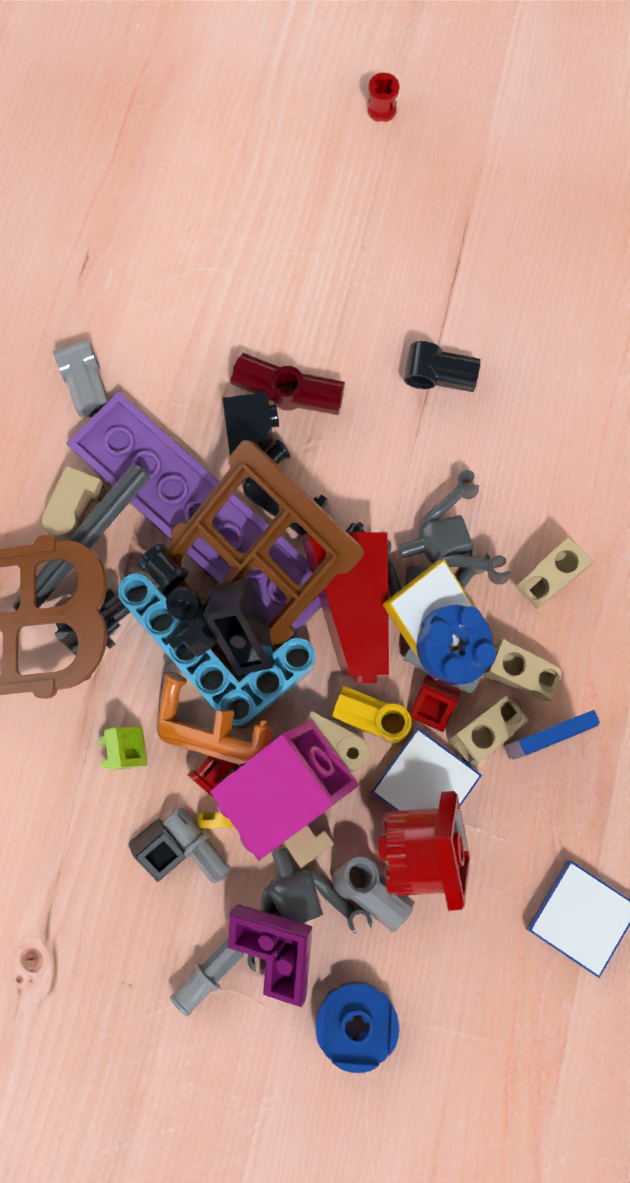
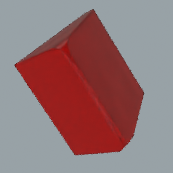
[409,675,461,732]

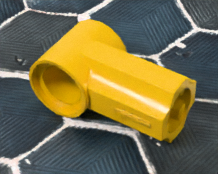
[332,686,411,744]

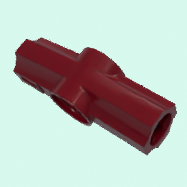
[230,353,345,415]

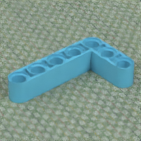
[118,573,315,729]

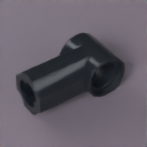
[404,341,481,392]

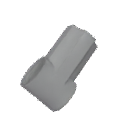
[53,339,108,417]
[332,857,415,932]

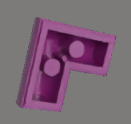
[228,904,313,1007]

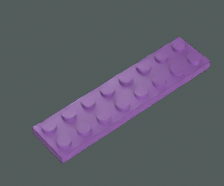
[66,391,322,639]

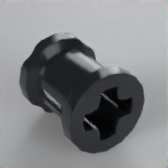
[136,543,189,595]

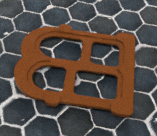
[165,440,364,658]
[0,535,107,699]

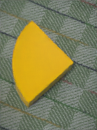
[198,811,234,829]

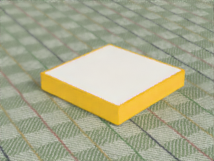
[382,559,474,662]

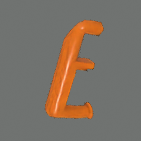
[157,671,273,764]

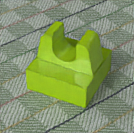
[98,727,148,770]

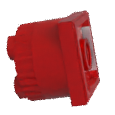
[378,791,471,911]

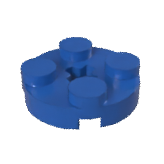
[416,605,496,685]
[316,982,399,1073]

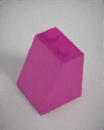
[210,720,360,861]

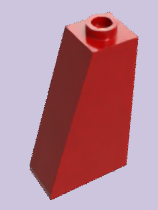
[303,532,389,683]

